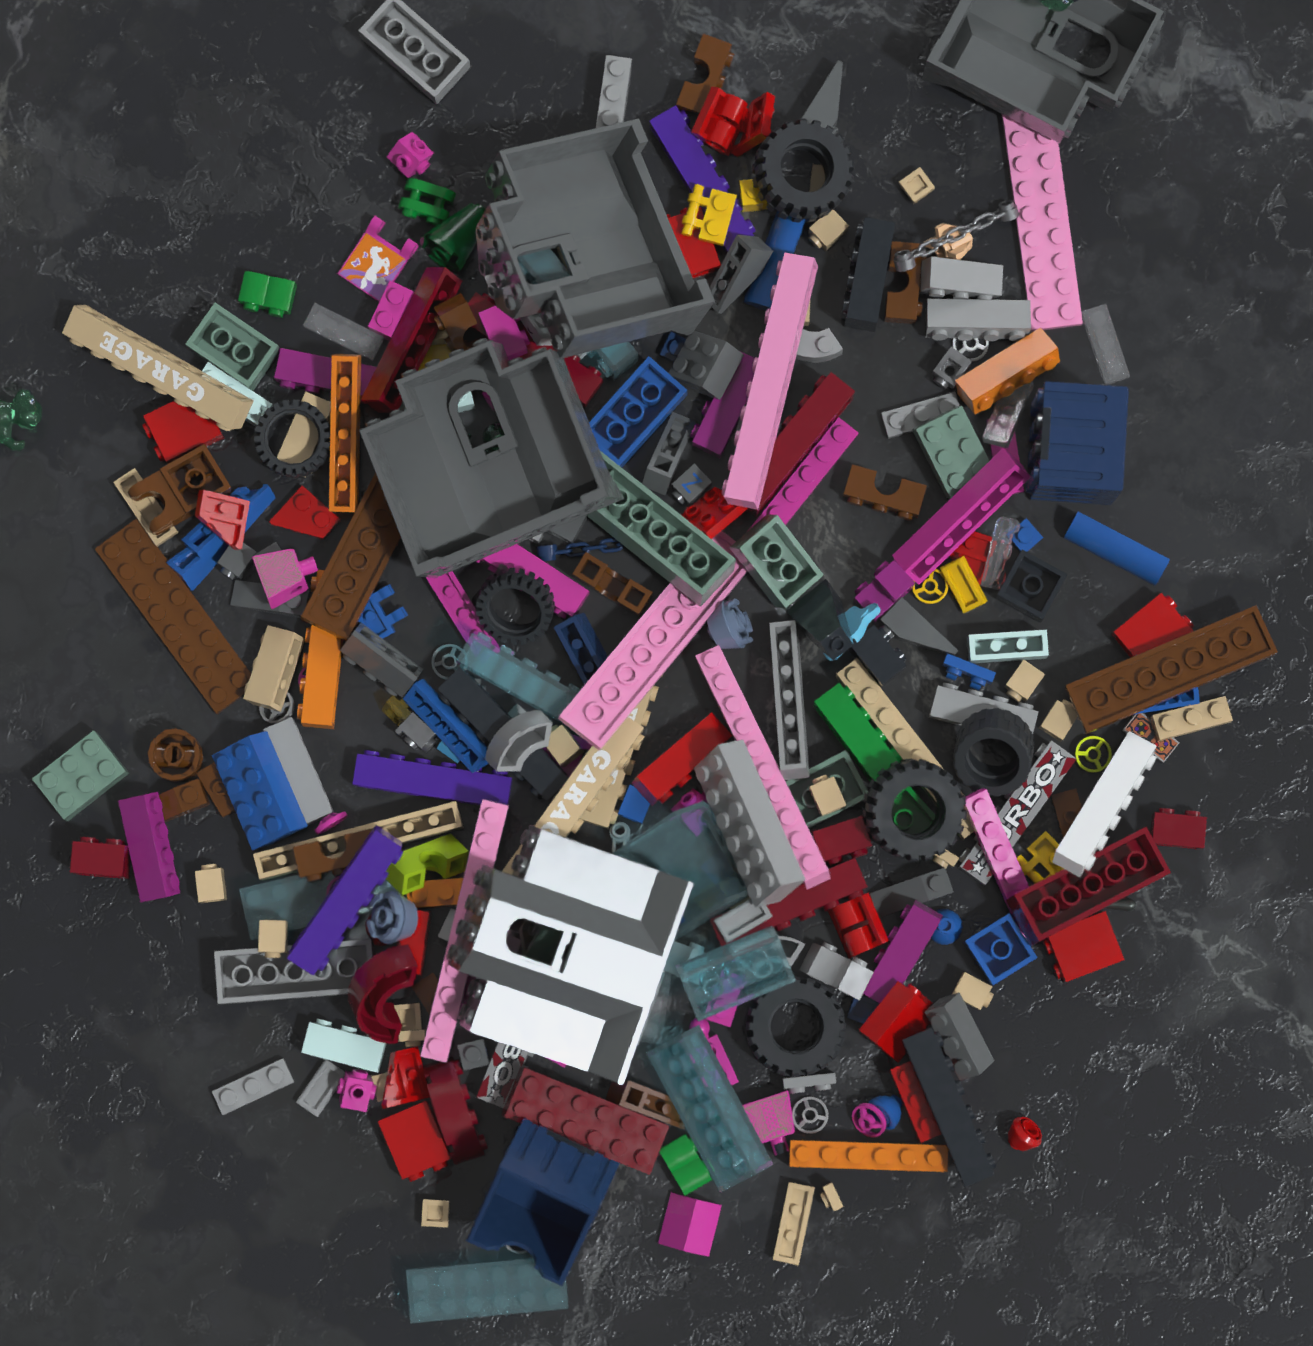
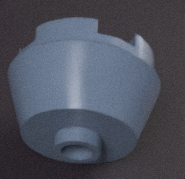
[707,599,753,649]
[367,891,418,944]

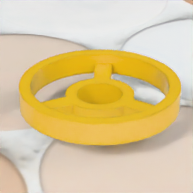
[912,569,948,604]

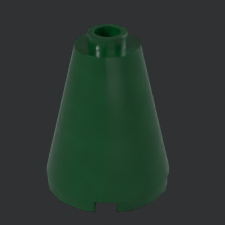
[420,203,486,274]

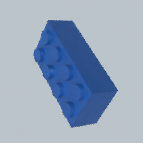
[589,356,687,468]
[212,731,308,851]

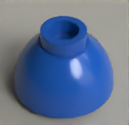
[931,908,963,945]
[868,1095,903,1130]

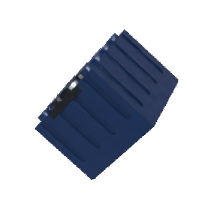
[1026,381,1129,505]
[466,1118,620,1286]

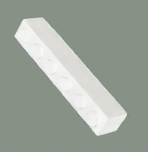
[1052,731,1157,877]

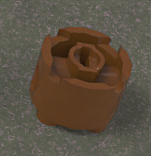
[148,728,203,783]

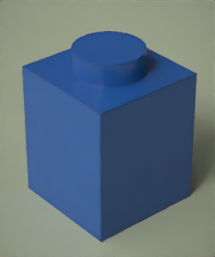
[618,785,650,825]

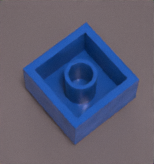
[963,913,1037,986]

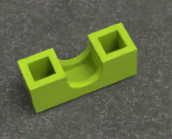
[386,833,469,895]

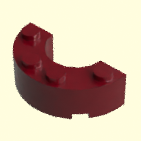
[348,945,418,1044]
[423,1056,488,1165]

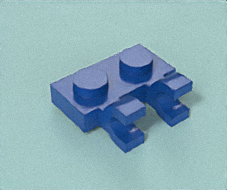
[358,584,408,639]
[942,653,996,691]

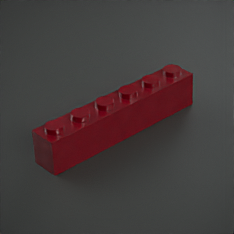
[361,267,462,413]
[468,292,603,408]

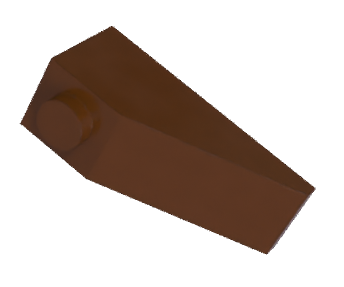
[159,779,210,822]
[605,1079,693,1129]

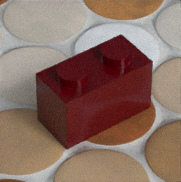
[1150,808,1207,850]

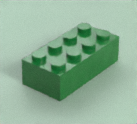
[813,683,902,782]

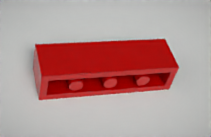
[632,712,732,806]

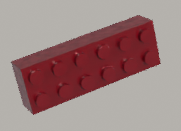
[747,372,855,518]
[1006,827,1171,947]
[710,858,867,952]
[501,1066,669,1175]

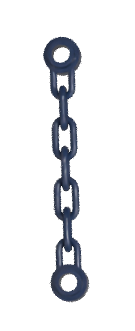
[536,538,624,561]

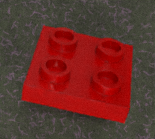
[691,86,749,156]
[681,487,748,539]
[828,893,889,959]

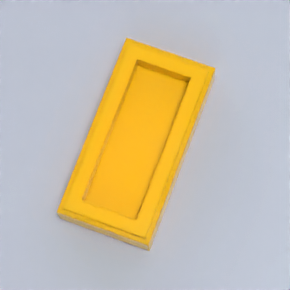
[940,556,988,614]

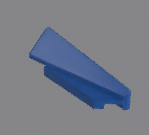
[166,484,275,591]

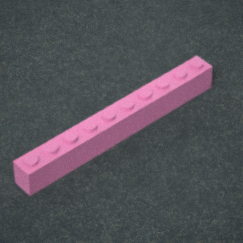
[722,252,818,510]
[696,645,831,890]
[421,799,509,1062]

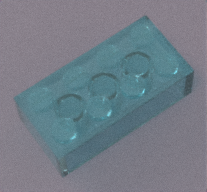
[675,925,796,1021]

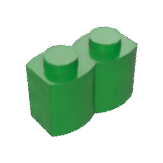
[238,271,297,318]
[659,1134,713,1196]

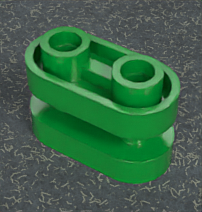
[398,178,456,226]

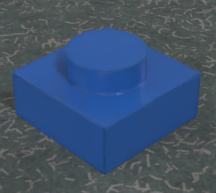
[1006,518,1043,552]

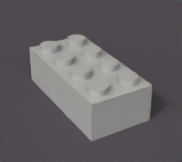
[359,0,470,105]

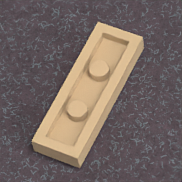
[113,468,179,547]
[1150,696,1233,742]
[773,1182,815,1265]

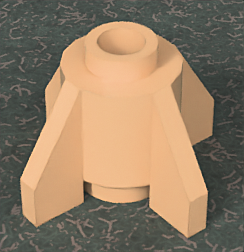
[924,223,973,260]

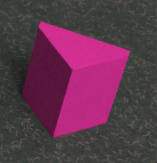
[658,1192,722,1257]

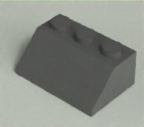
[340,622,423,697]

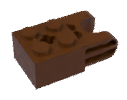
[128,444,231,535]

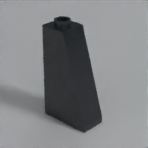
[786,579,854,661]

